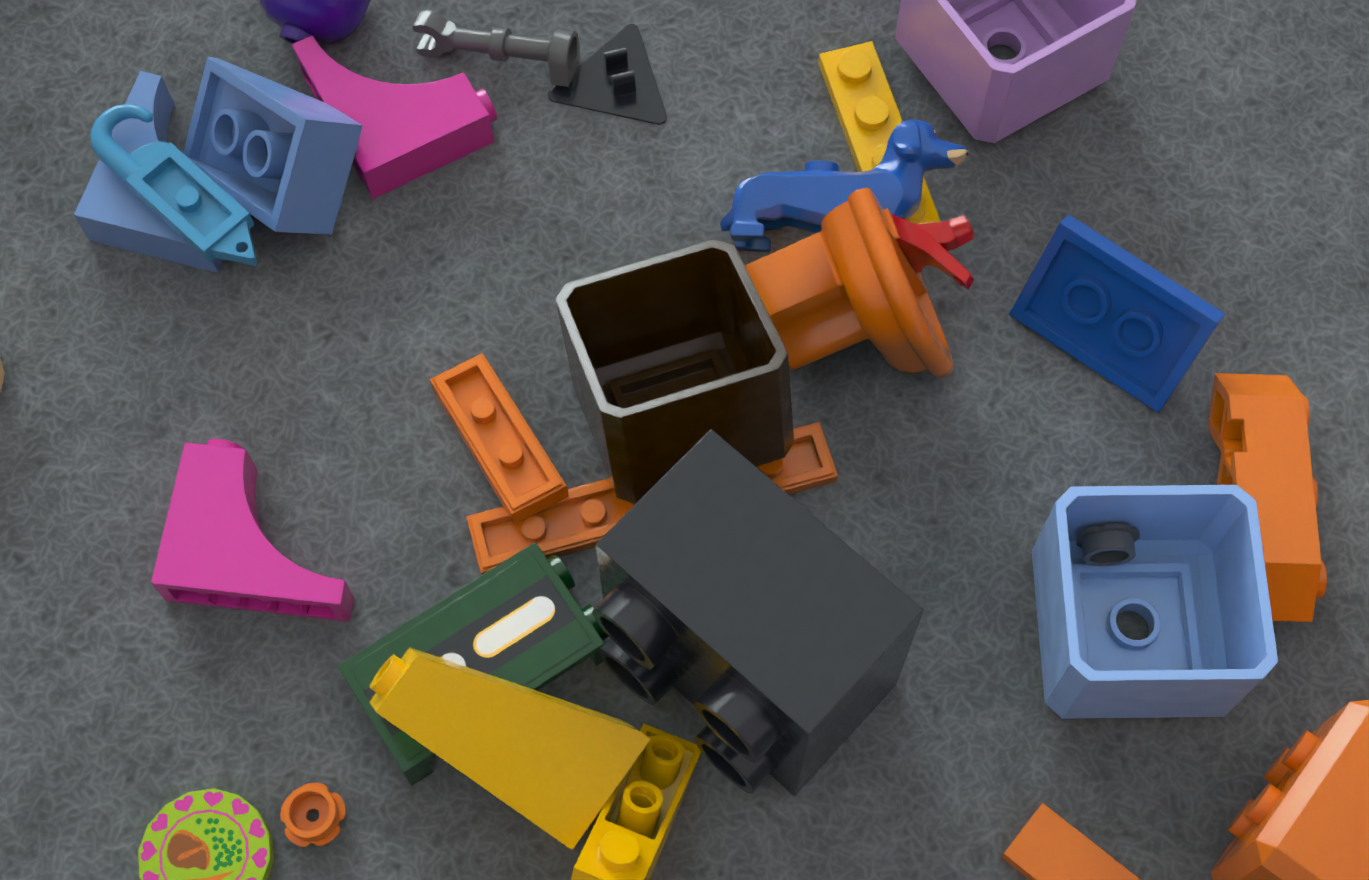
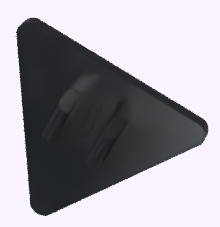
[548,24,667,125]

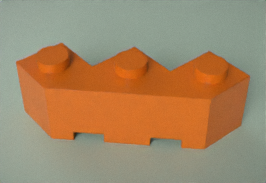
[1208,373,1327,622]

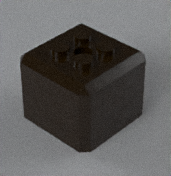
[555,239,794,504]

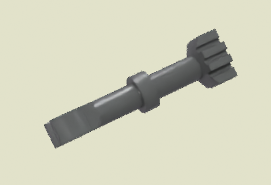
[413,11,581,87]

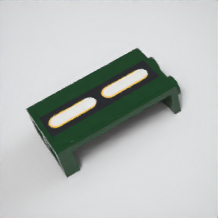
[337,542,609,786]

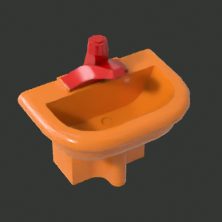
[744,188,975,378]

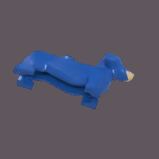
[720,120,969,252]

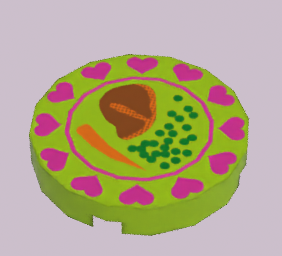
[138,788,274,880]

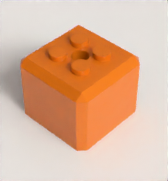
[1211,700,1369,880]

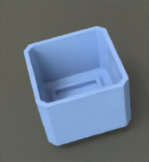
[1032,485,1278,719]

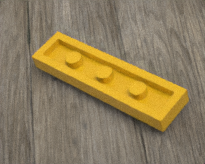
[818,41,941,224]

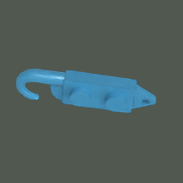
[90,104,258,266]

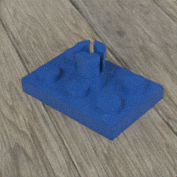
[1009,215,1225,413]

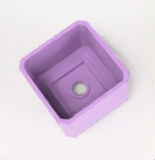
[895,0,1136,143]

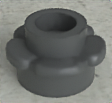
[1076,522,1140,566]

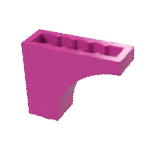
[292,36,497,199]
[151,439,354,622]

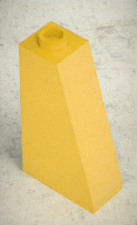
[369,647,651,850]

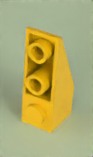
[571,723,701,880]

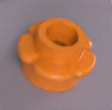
[280,783,346,847]

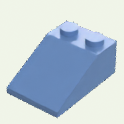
[183,57,363,235]

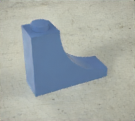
[74,71,224,273]

